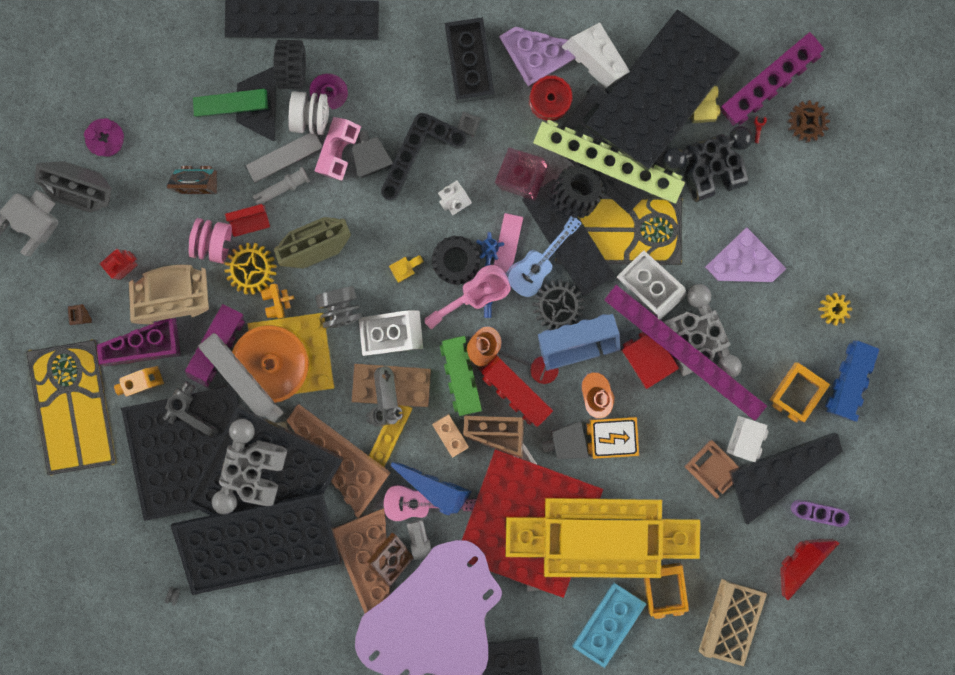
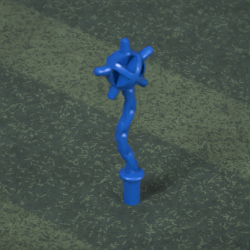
[476,232,504,318]

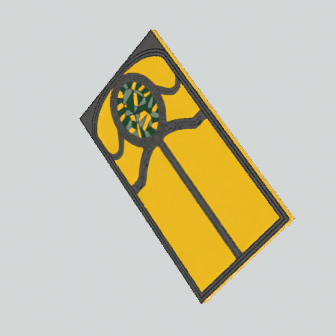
[555,195,682,265]
[26,339,116,476]

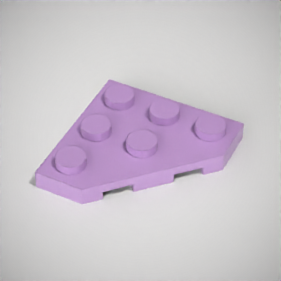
[499,27,576,87]
[705,227,786,282]

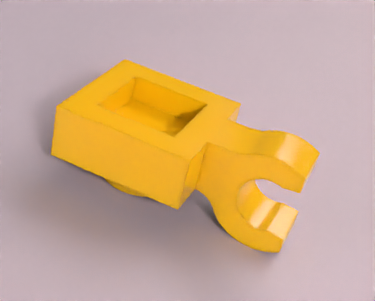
[389,255,424,283]

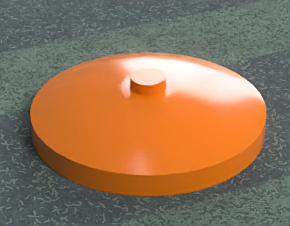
[232,325,309,403]

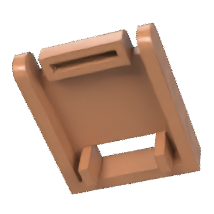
[684,440,739,499]

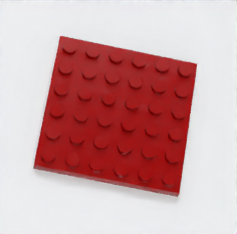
[461,449,603,598]

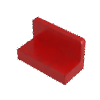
[225,204,270,237]

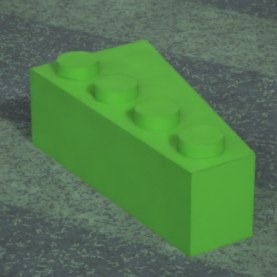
[439,336,482,416]

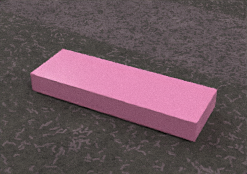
[494,213,523,273]

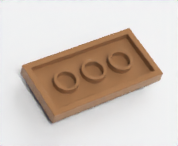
[352,364,431,407]

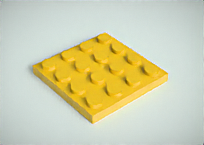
[247,313,334,394]

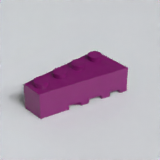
[97,318,181,367]

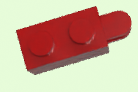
[99,249,138,280]

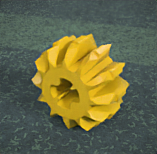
[818,293,852,326]

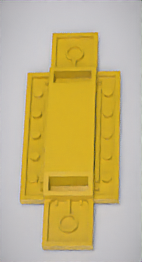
[506,498,700,578]

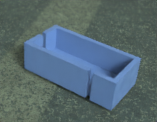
[538,314,620,371]

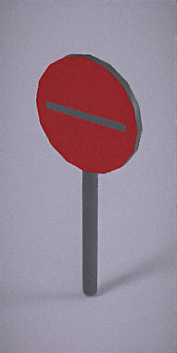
[498,350,559,384]

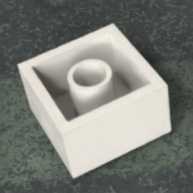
[726,416,768,462]

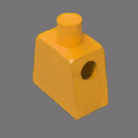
[114,366,164,397]

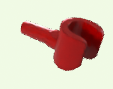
[754,116,767,144]

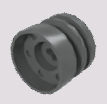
[315,286,362,328]

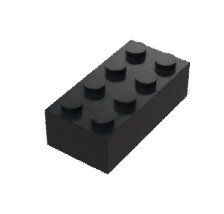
[445,17,495,104]

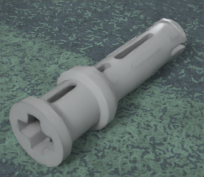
[253,167,310,205]

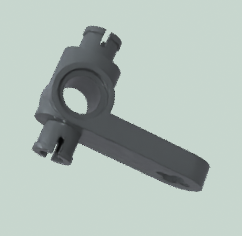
[366,366,403,426]
[163,381,219,438]

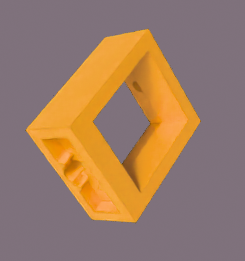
[769,363,830,423]
[644,563,689,619]

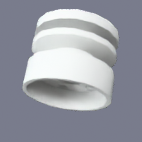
[289,91,329,135]

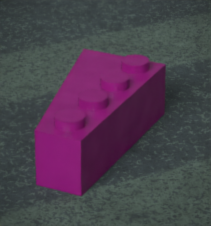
[185,304,245,388]

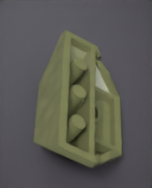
[274,217,351,269]

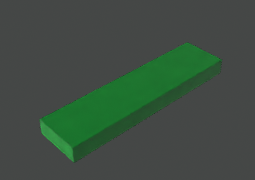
[193,89,268,117]

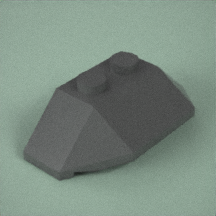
[34,161,112,213]

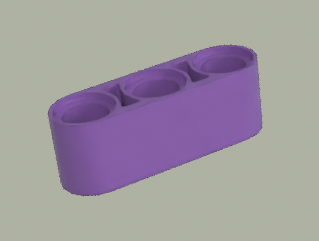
[791,500,849,527]

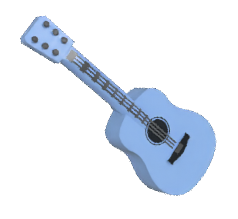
[506,216,581,297]

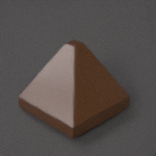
[68,304,92,325]

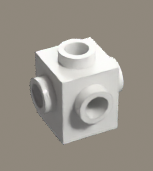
[438,180,472,215]

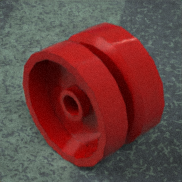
[529,75,572,122]

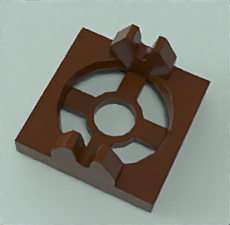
[367,533,414,587]

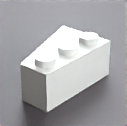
[562,23,630,88]

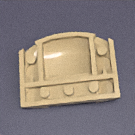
[129,265,209,324]

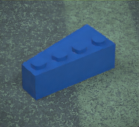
[825,341,879,422]

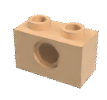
[432,414,469,458]

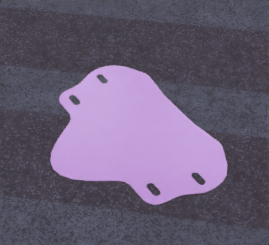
[355,540,502,675]

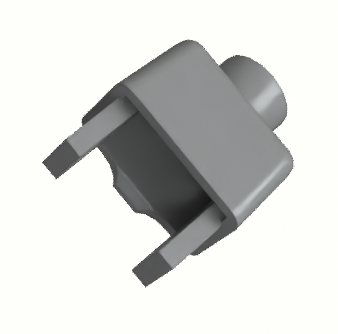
[0,190,59,257]

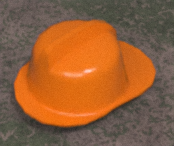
[467,326,502,366]
[582,372,614,418]

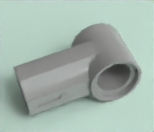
[407,519,431,560]

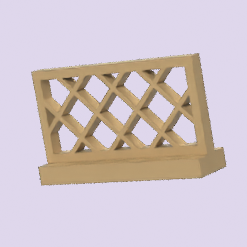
[699,579,767,666]

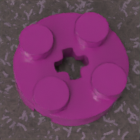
[84,118,124,157]

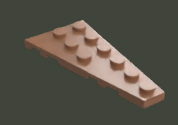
[287,404,391,518]
[333,508,390,613]

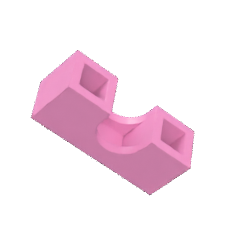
[315,117,361,181]

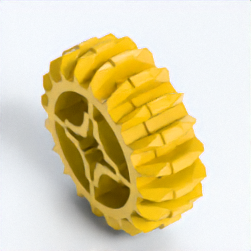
[224,243,277,295]

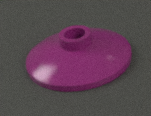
[310,73,348,110]

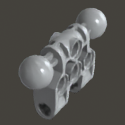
[663,284,742,378]
[212,419,287,514]

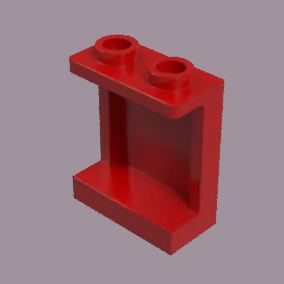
[620,331,679,389]

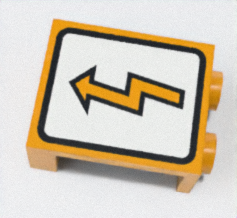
[586,416,639,459]

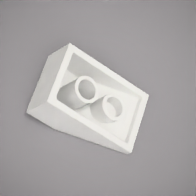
[617,251,687,320]
[359,310,424,356]

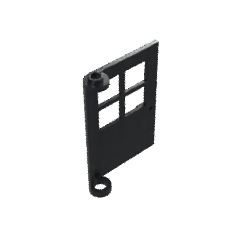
[552,83,673,214]

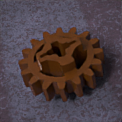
[787,100,830,143]

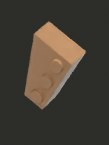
[463,416,524,459]

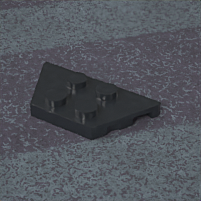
[236,67,276,141]

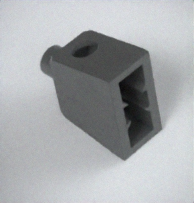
[352,130,393,179]
[542,421,589,459]

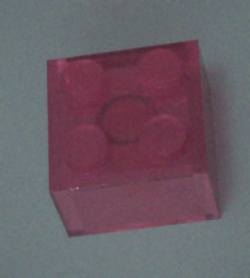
[494,148,549,201]

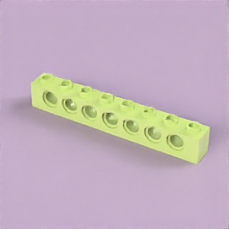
[533,120,685,204]

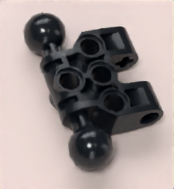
[662,126,753,202]

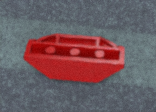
[780,539,840,601]

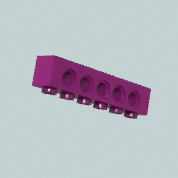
[720,32,825,126]

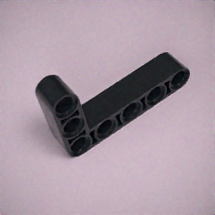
[381,113,466,201]

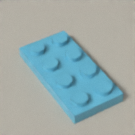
[572,582,646,668]

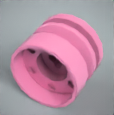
[189,218,232,264]

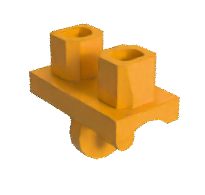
[261,284,295,319]

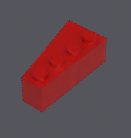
[478,355,553,427]

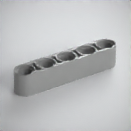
[199,333,276,417]

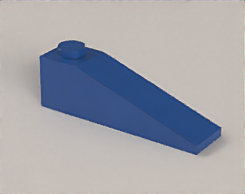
[391,462,472,515]

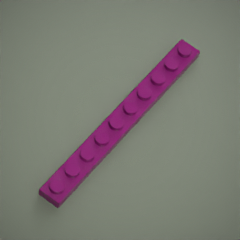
[604,285,767,421]

